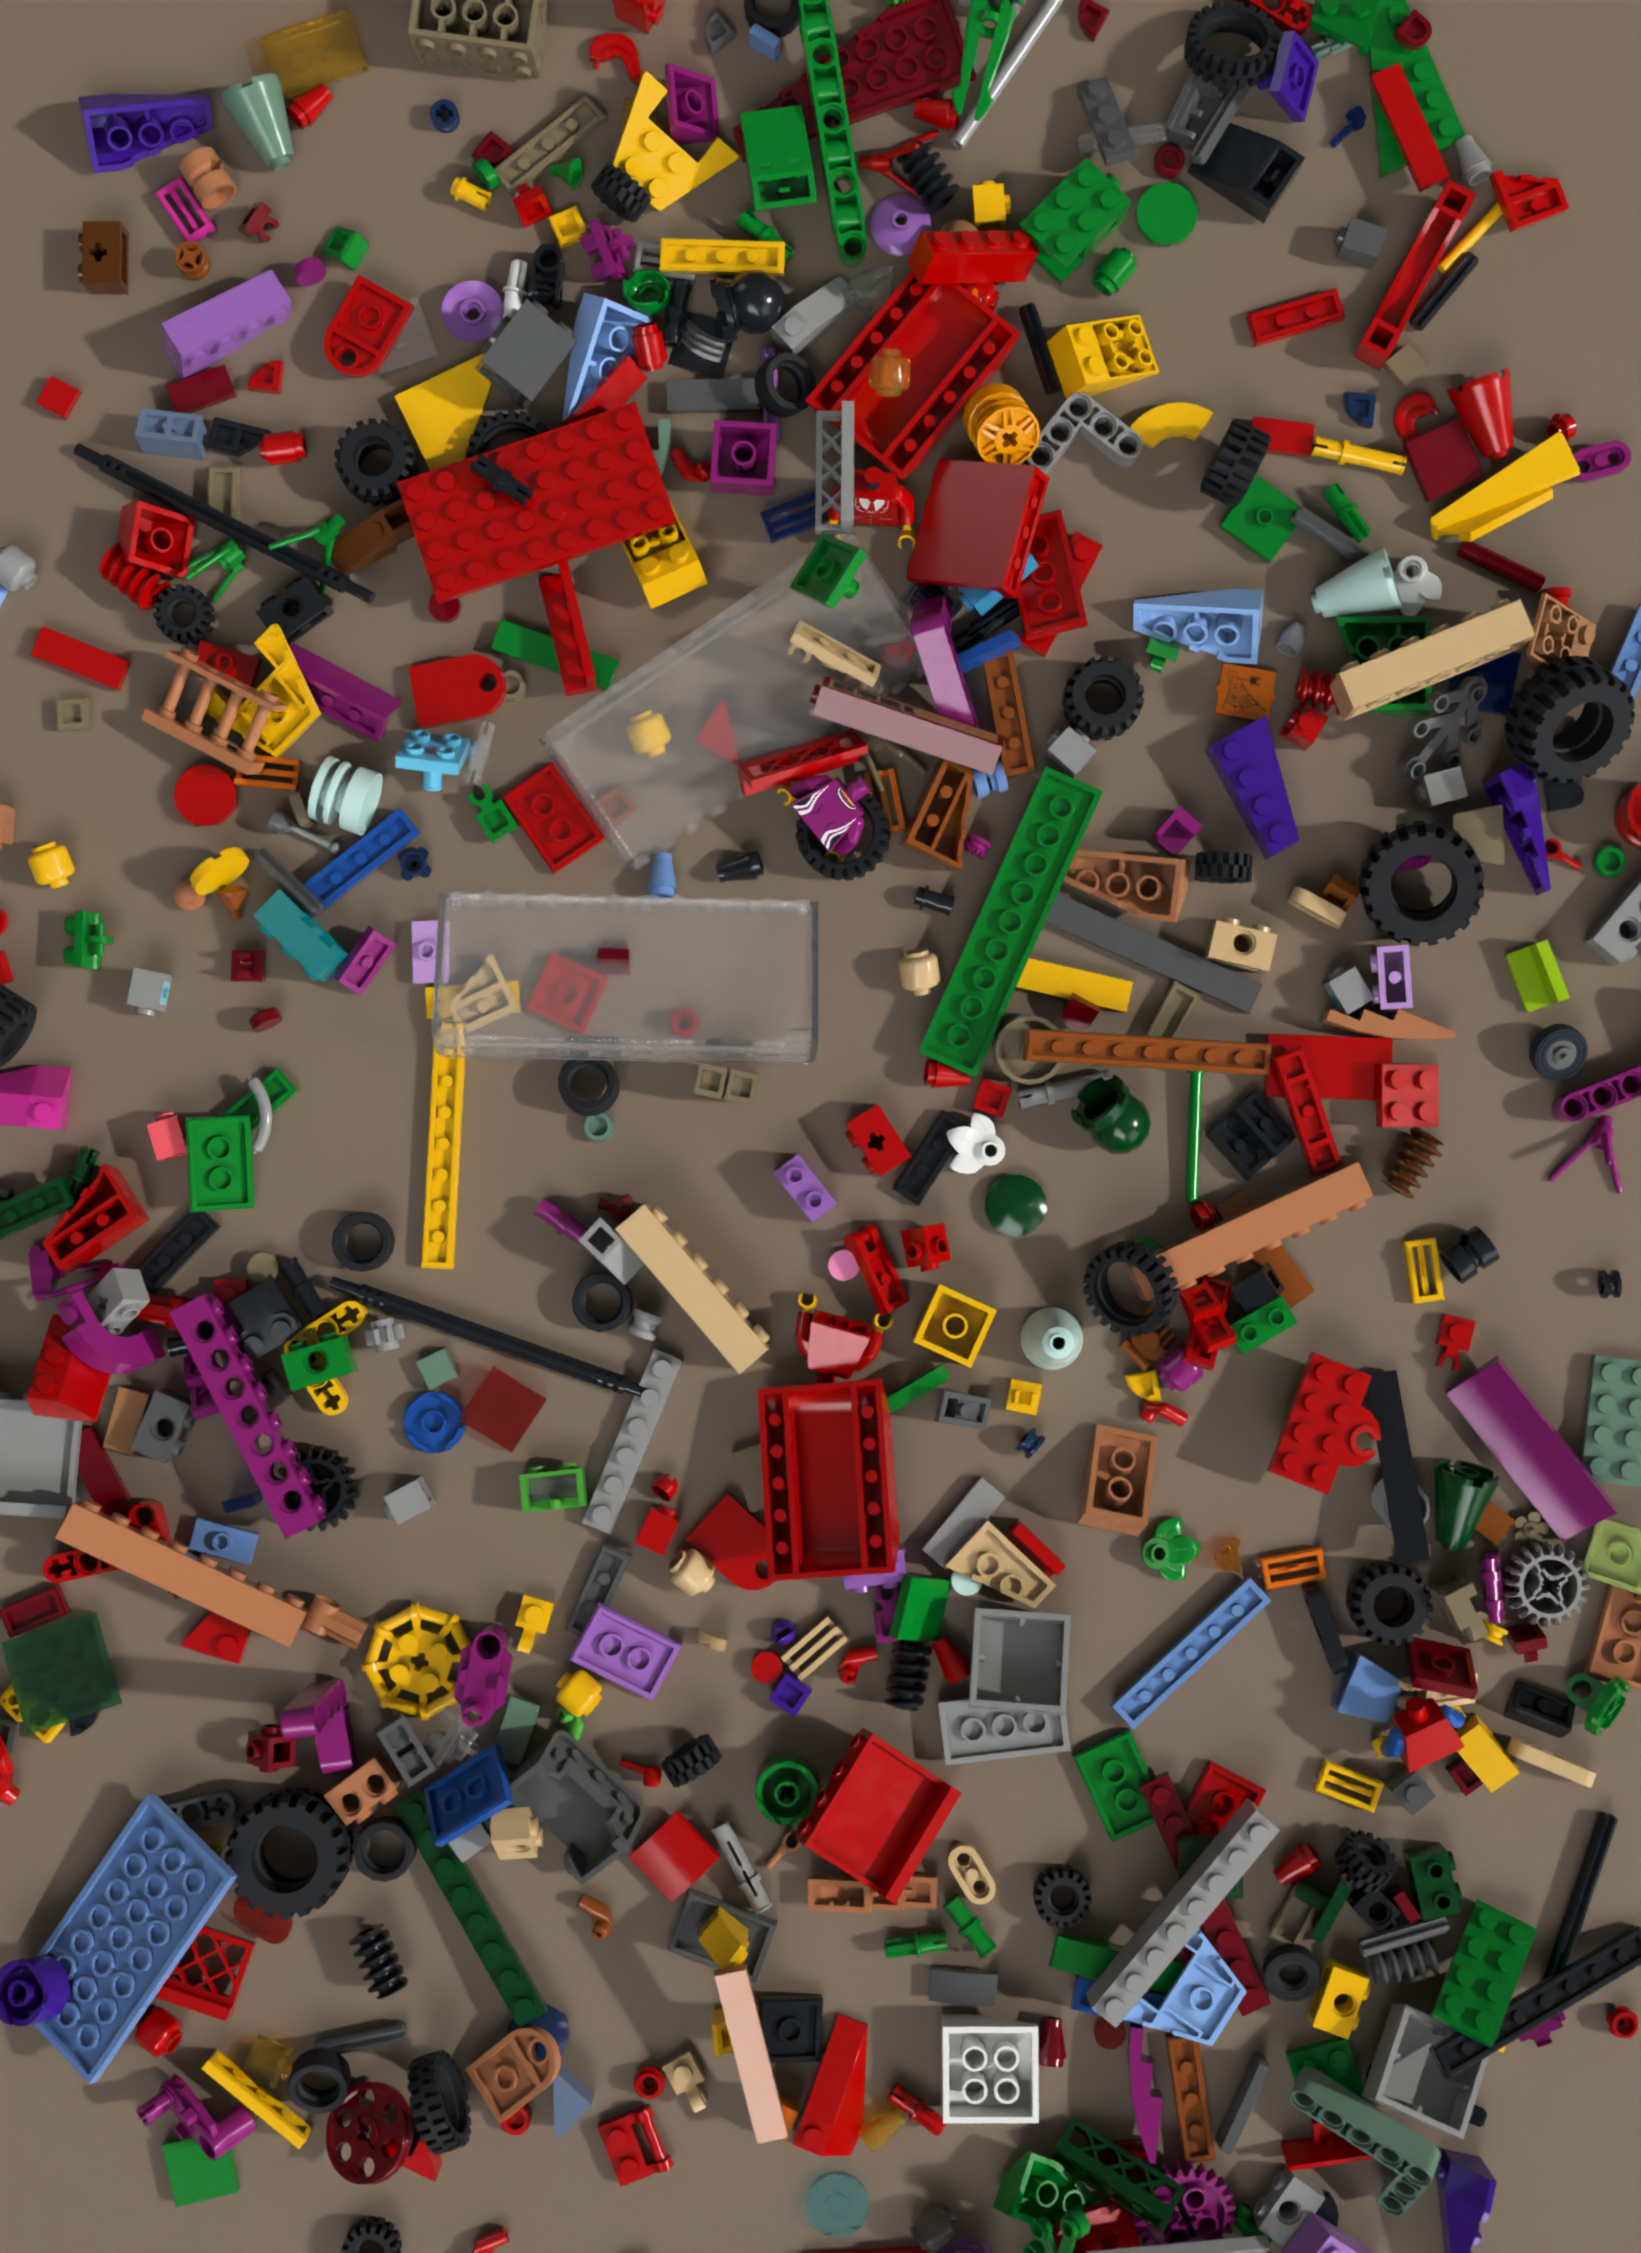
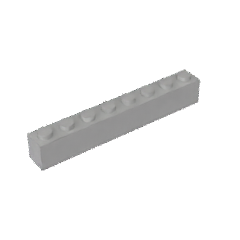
[1086,1798,1280,2028]

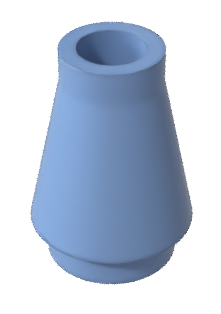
[646,852,678,900]

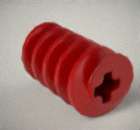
[99,542,171,611]
[1293,666,1340,715]

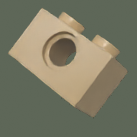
[1204,917,1278,974]
[490,1807,543,1860]

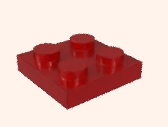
[1376,1064,1439,1127]

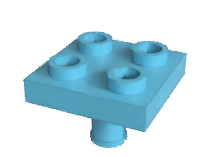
[395,729,470,792]

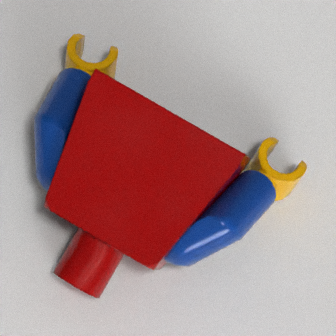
[1371,1697,1467,1773]

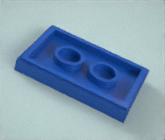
[423,1744,513,1847]

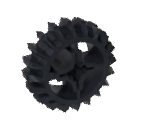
[278,1446,360,1531]

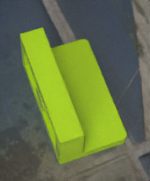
[1505,939,1570,1013]

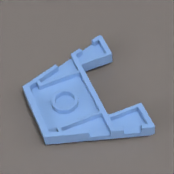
[1123,1929,1247,2046]

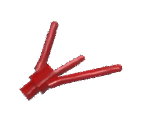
[860,130,939,197]

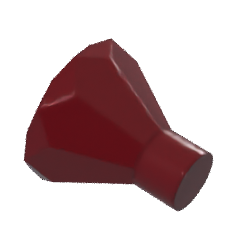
[598,1194,633,1223]

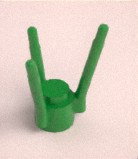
[170,538,247,603]

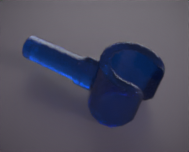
[1329,106,1366,148]

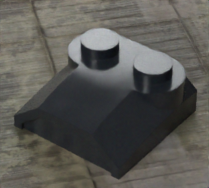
[221,1274,304,1359]

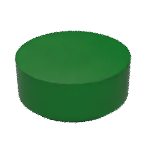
[471,157,500,192]
[1592,846,1626,878]

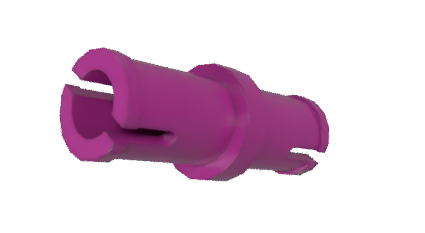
[534,1198,589,1249]

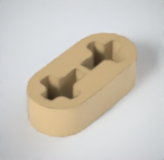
[1287,886,1347,929]

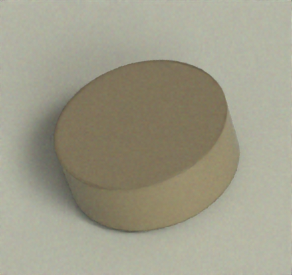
[495,670,527,703]
[247,1252,280,1283]

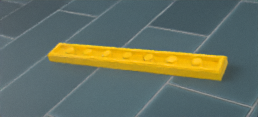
[421,1018,467,1269]

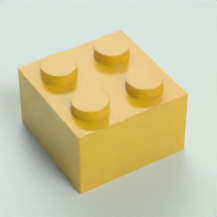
[912,1283,997,1368]

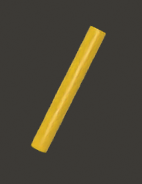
[1437,202,1503,274]

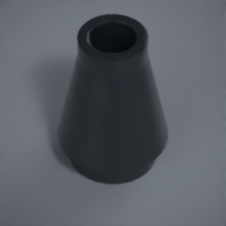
[716,849,764,883]

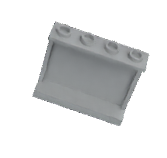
[0,1392,83,1519]

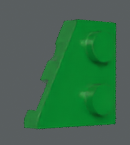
[1310,0,1379,56]

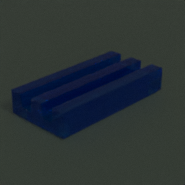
[760,491,829,544]

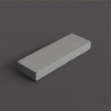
[921,1476,1006,1570]

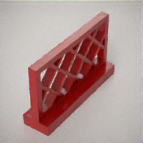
[155,1925,256,2021]

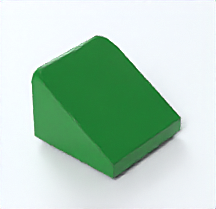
[322,226,369,270]

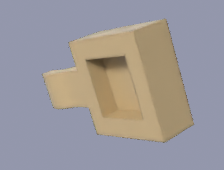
[662,2049,708,2113]

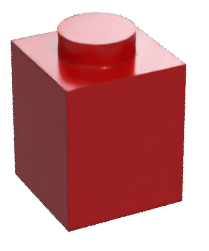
[634,1503,681,1556]

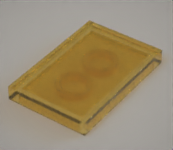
[259,8,369,100]

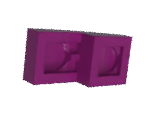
[183,1355,220,1420]

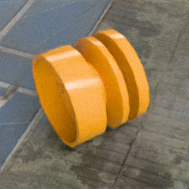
[962,384,1040,464]

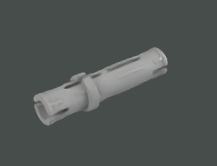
[1016,1069,1111,1110]
[711,1819,773,1915]

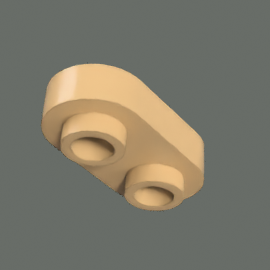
[947,1842,996,1905]

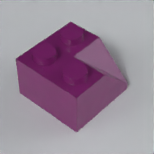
[710,420,777,496]

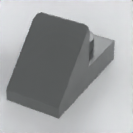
[934,1388,992,1430]

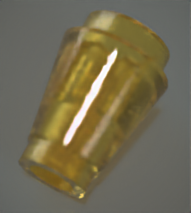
[858,2106,906,2153]

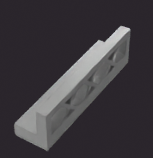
[815,401,854,534]

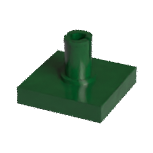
[1293,1873,1353,1945]

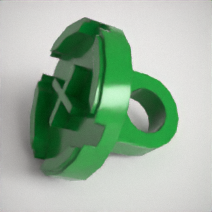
[1566,1674,1630,1736]

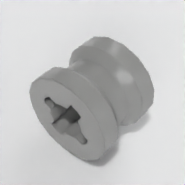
[626,1307,663,1341]

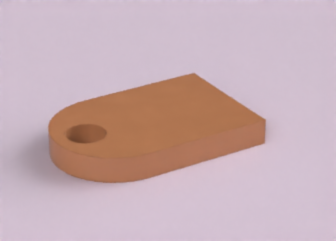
[465,2025,561,2124]

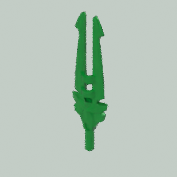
[951,0,1023,121]

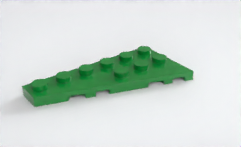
[1367,0,1466,179]

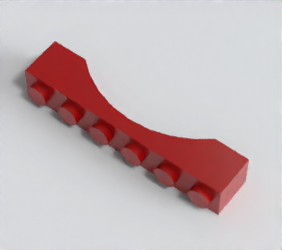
[1353,180,1476,371]

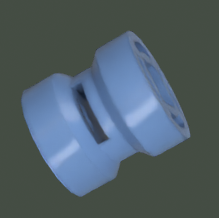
[972,760,1008,799]

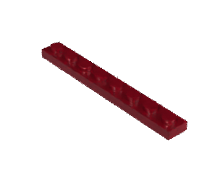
[1138,1771,1271,2017]

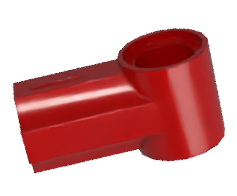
[135,1293,194,1331]

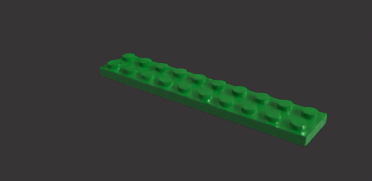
[918,766,1103,1078]

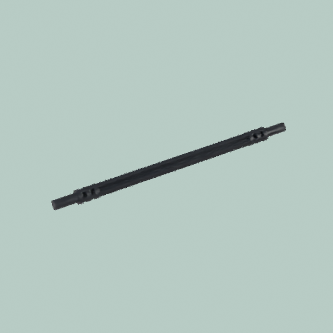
[74,443,376,604]
[329,1276,648,1397]

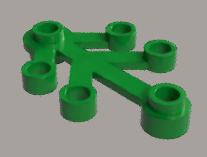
[1023,2209,1090,2253]

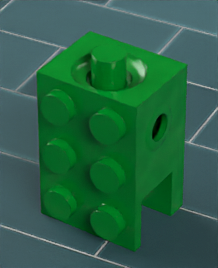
[1020,157,1131,285]

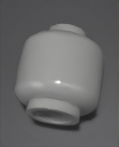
[0,545,37,592]

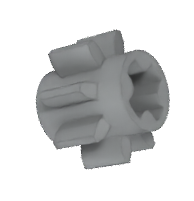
[364,1317,405,1353]

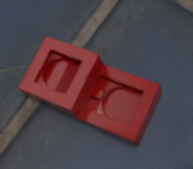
[1179,1282,1237,1354]

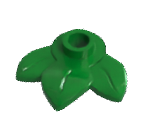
[1141,1517,1201,1581]

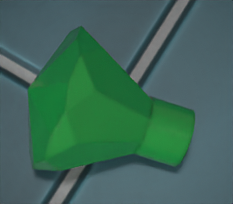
[549,157,584,190]

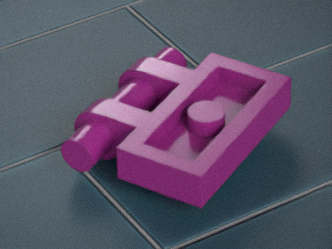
[1480,1550,1505,1623]

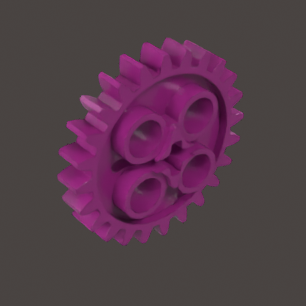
[1133,2160,1236,2246]

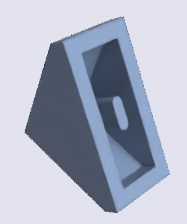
[553,2063,594,2138]

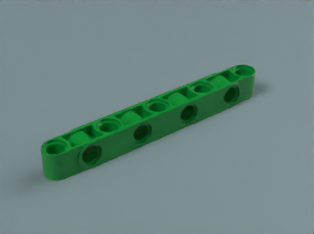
[796,0,867,268]

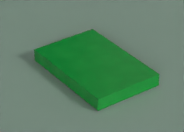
[185,1114,254,1212]
[1072,1728,1155,1842]

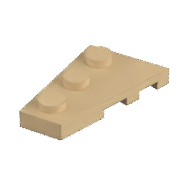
[944,1519,1057,1608]

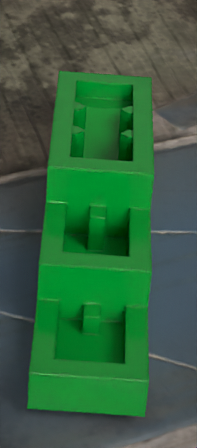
[1049,1934,1182,1992]

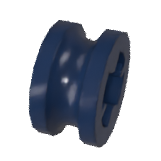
[430,99,460,133]
[1015,1428,1045,1459]

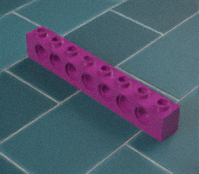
[169,1294,326,1539]

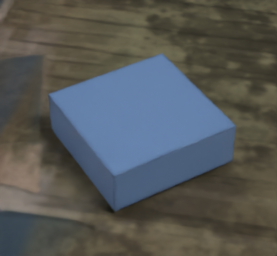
[749,23,781,62]

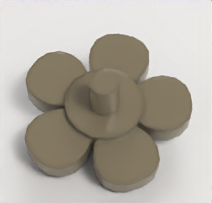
[1514,1510,1550,1544]

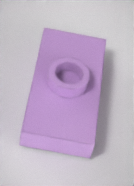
[411,920,446,984]

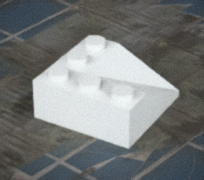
[941,2014,1039,2123]

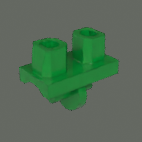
[63,910,114,970]

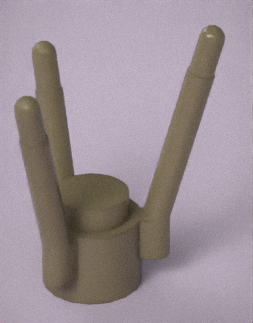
[856,730,927,792]

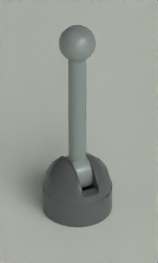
[267,807,341,855]

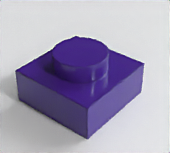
[768,1671,812,1717]

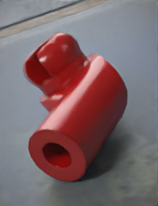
[669,447,711,483]
[1139,1401,1188,1427]
[838,1645,878,1684]
[471,2227,509,2253]

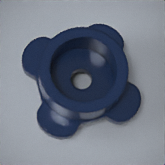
[398,847,432,881]

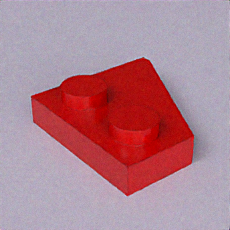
[181,1612,251,1664]

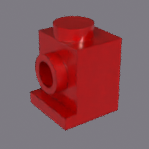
[1279,705,1328,751]

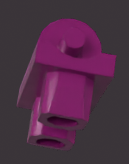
[579,219,634,283]

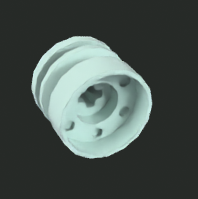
[307,756,383,836]

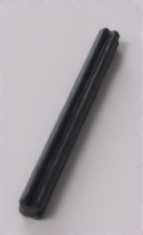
[1542,1812,1618,1981]

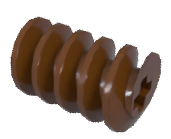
[1381,1127,1444,1199]

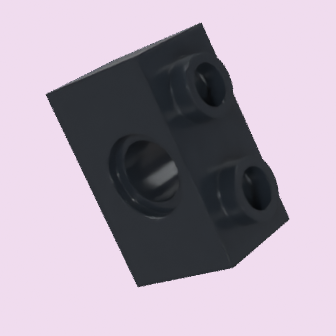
[256,576,334,645]

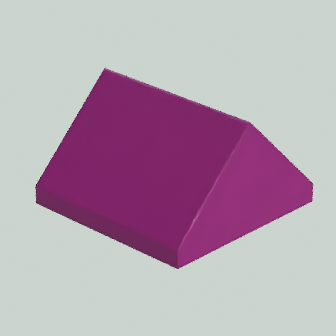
[665,63,720,145]

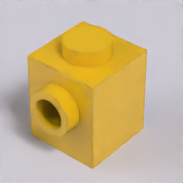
[971,180,1011,231]

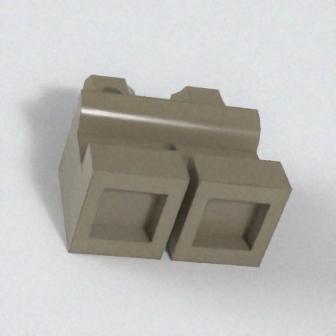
[694,1062,759,1105]
[1428,1571,1489,1642]

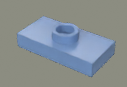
[189,1517,260,1565]

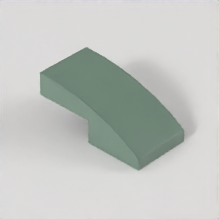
[652,419,672,477]

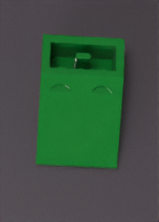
[739,105,817,212]

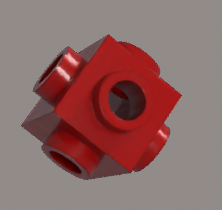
[901,1223,951,1272]

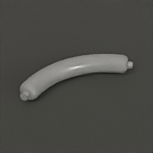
[247,1076,272,1154]

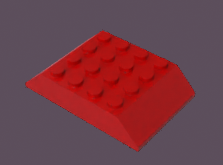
[805,270,1021,481]
[757,1378,899,1581]

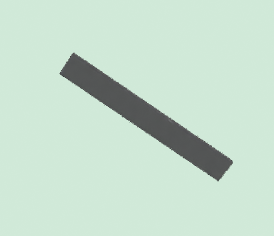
[1045,893,1262,1014]

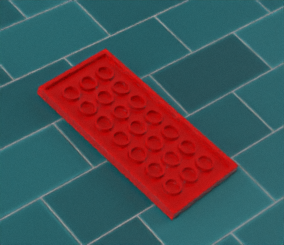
[396,402,677,604]

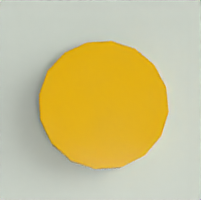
[190,847,250,895]

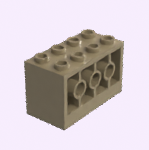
[407,0,550,80]

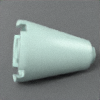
[1311,547,1402,618]
[1021,1307,1083,1370]

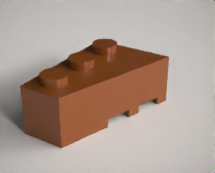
[899,758,973,872]

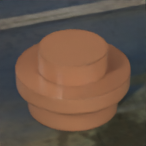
[174,879,206,911]

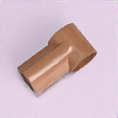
[301,1594,370,1649]

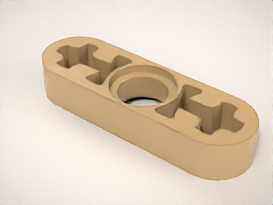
[1506,1736,1597,1788]

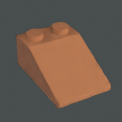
[1077,1424,1157,1537]

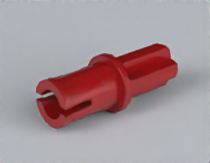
[886,2082,947,2136]

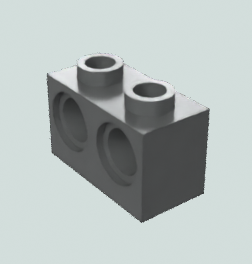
[373,1711,436,1787]

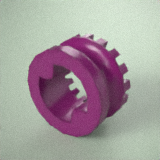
[963,832,992,860]

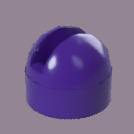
[770,1618,796,1645]

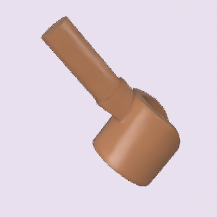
[765,1830,801,1869]

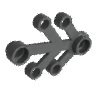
[1397,676,1488,780]

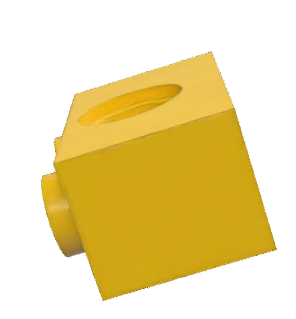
[1307,1957,1371,2040]

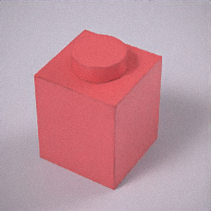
[147,1112,186,1161]

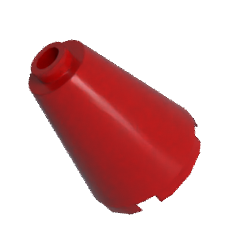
[1447,368,1514,461]

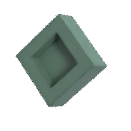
[416,1348,459,1390]

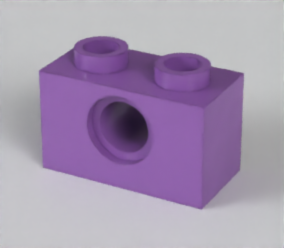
[773,1154,837,1223]

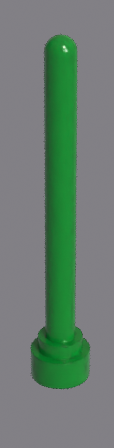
[1185,1070,1206,1204]

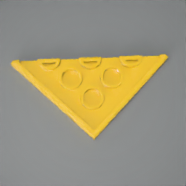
[394,353,494,471]

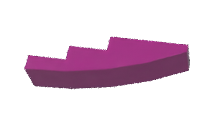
[1127,2022,1162,2164]

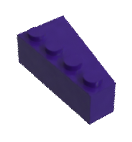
[1205,715,1299,860]

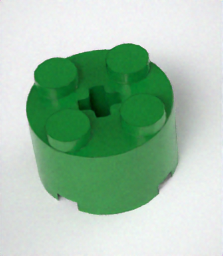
[755,1752,819,1825]

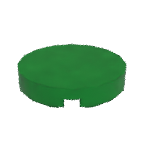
[1135,182,1198,247]

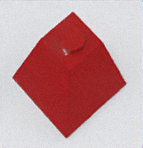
[117,500,195,580]

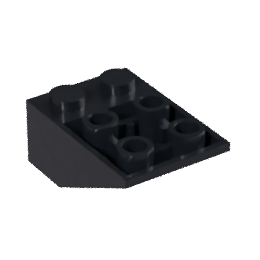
[1187,123,1305,223]

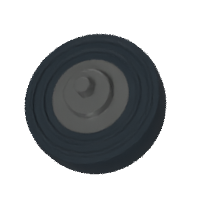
[1529,1024,1588,1080]

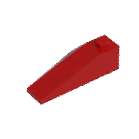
[792,2012,868,2156]

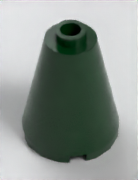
[1434,1459,1499,1551]

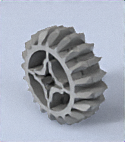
[1502,1541,1590,1628]

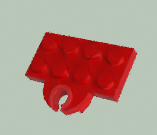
[1267,1352,1381,1495]

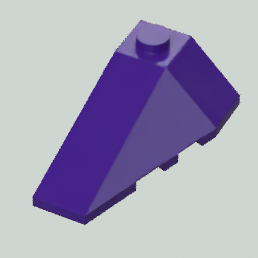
[78,94,214,173]
[1435,2149,1497,2253]

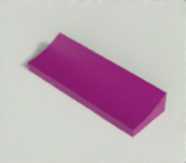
[1446,1355,1617,1542]

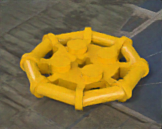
[361,1602,471,1721]

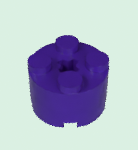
[0,1955,73,2027]

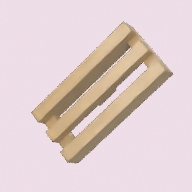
[780,1615,848,1681]

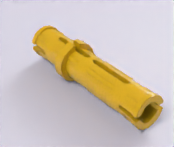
[1311,436,1407,476]

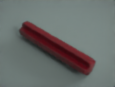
[1456,541,1546,592]

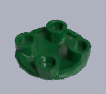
[985,1175,1047,1236]

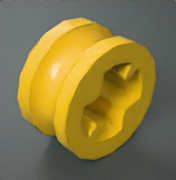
[1482,1619,1509,1646]

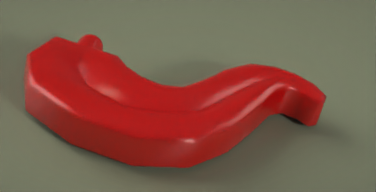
[589,32,643,84]
[1392,392,1439,462]

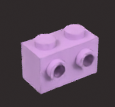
[1370,944,1413,1010]

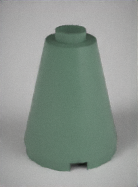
[221,73,294,170]

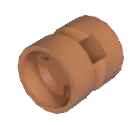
[179,147,237,210]

